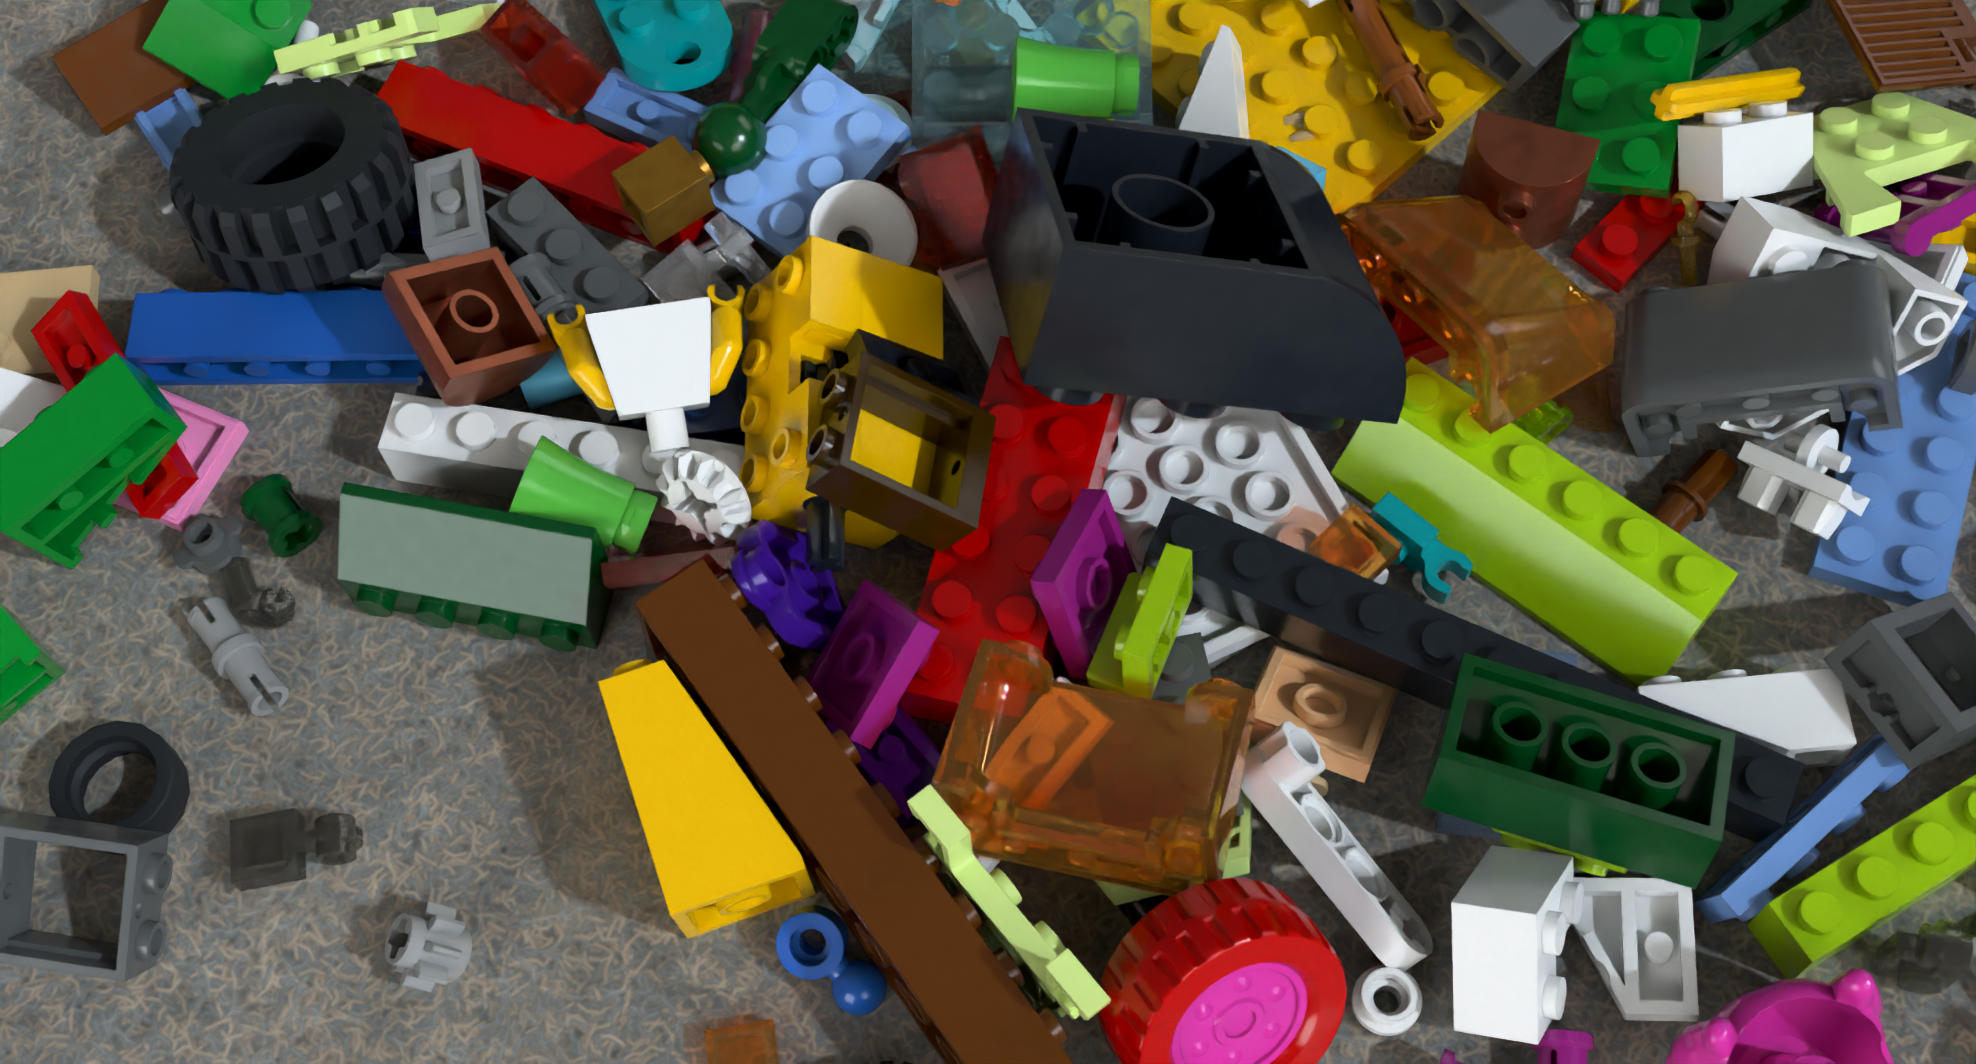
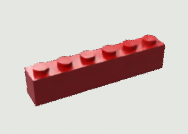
[376,60,716,261]

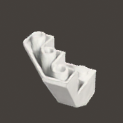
[1707,196,1968,440]

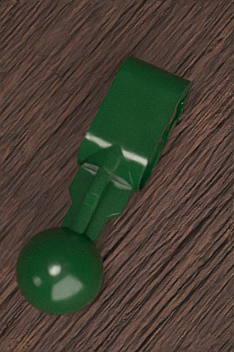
[691,0,859,179]

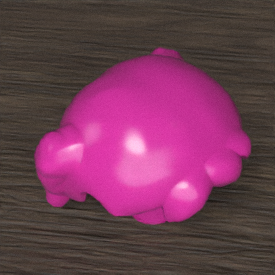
[1665,968,1895,1064]

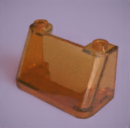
[1335,194,1616,434]
[932,639,1256,896]

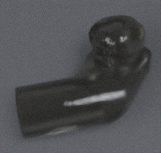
[218,557,296,630]

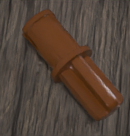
[1647,449,1738,534]

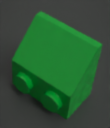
[142,0,313,100]

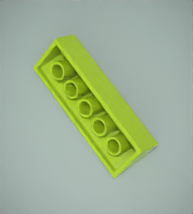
[1330,357,1739,689]

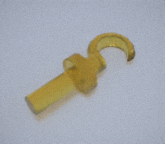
[1670,190,1702,286]

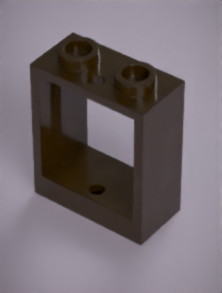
[805,351,996,552]

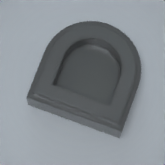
[1949,317,1976,395]

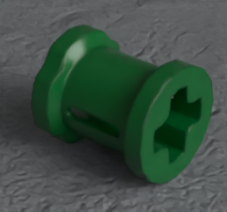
[239,474,323,558]

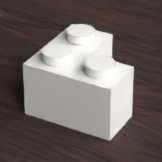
[1451,845,1584,1045]

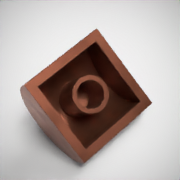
[1456,109,1601,255]
[381,246,557,407]

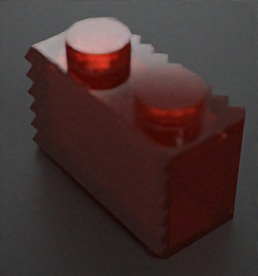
[480,0,606,116]
[898,123,998,271]

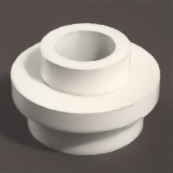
[1351,965,1422,1036]

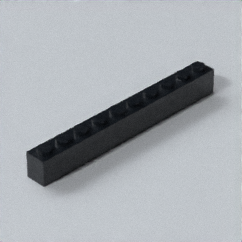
[1141,496,1805,843]

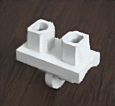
[1737,424,1870,540]

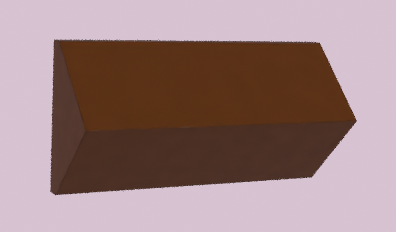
[51,0,197,136]

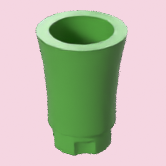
[1010,35,1140,123]
[509,435,658,555]

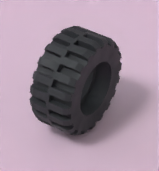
[168,78,418,295]

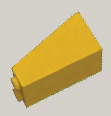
[598,659,816,939]

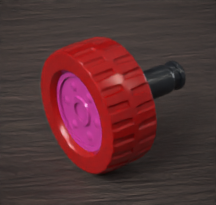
[1098,878,1347,1064]

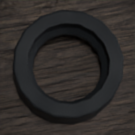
[48,721,190,855]

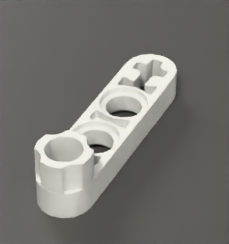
[1234,721,1433,972]

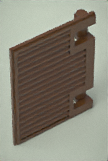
[1825,0,1976,93]

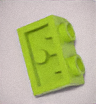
[1087,543,1193,703]

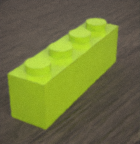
[1747,774,1976,979]

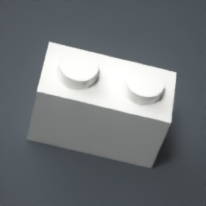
[1678,101,1813,202]

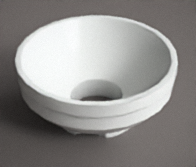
[806,180,918,267]

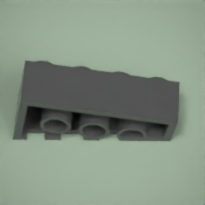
[1403,0,1580,94]

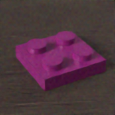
[1030,488,1137,679]
[806,579,940,749]

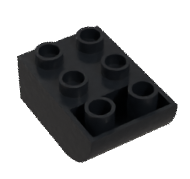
[981,107,1406,431]

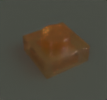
[1308,503,1402,581]

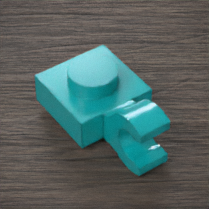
[1366,491,1473,604]

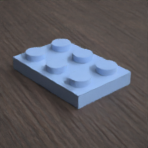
[710,63,912,259]

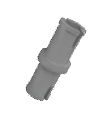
[187,597,289,716]

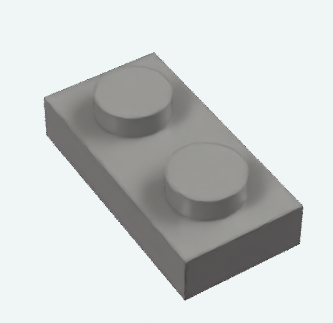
[414,148,490,262]

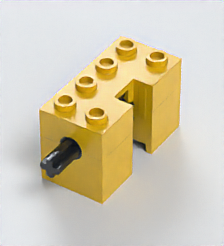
[738,235,943,573]

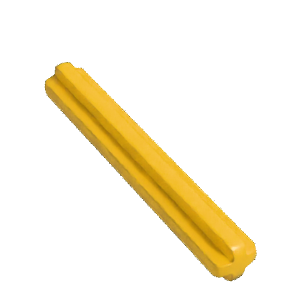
[1650,67,1805,121]

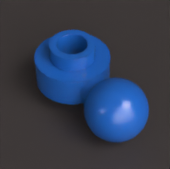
[776,905,887,1016]

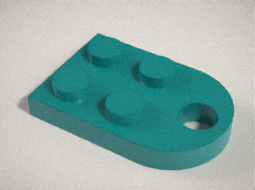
[590,0,735,92]

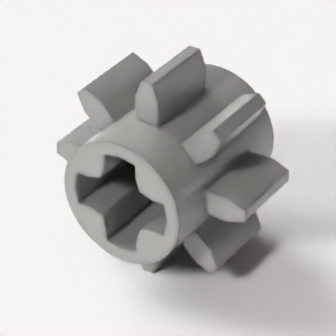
[385,901,472,992]

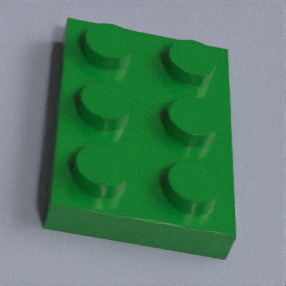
[1555,12,1701,199]

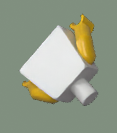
[547,284,745,453]

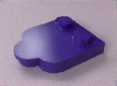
[730,520,847,653]

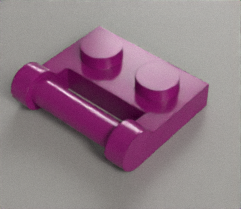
[1813,173,1976,257]

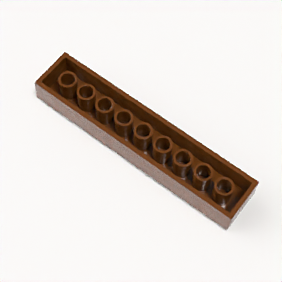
[634,558,1087,1064]

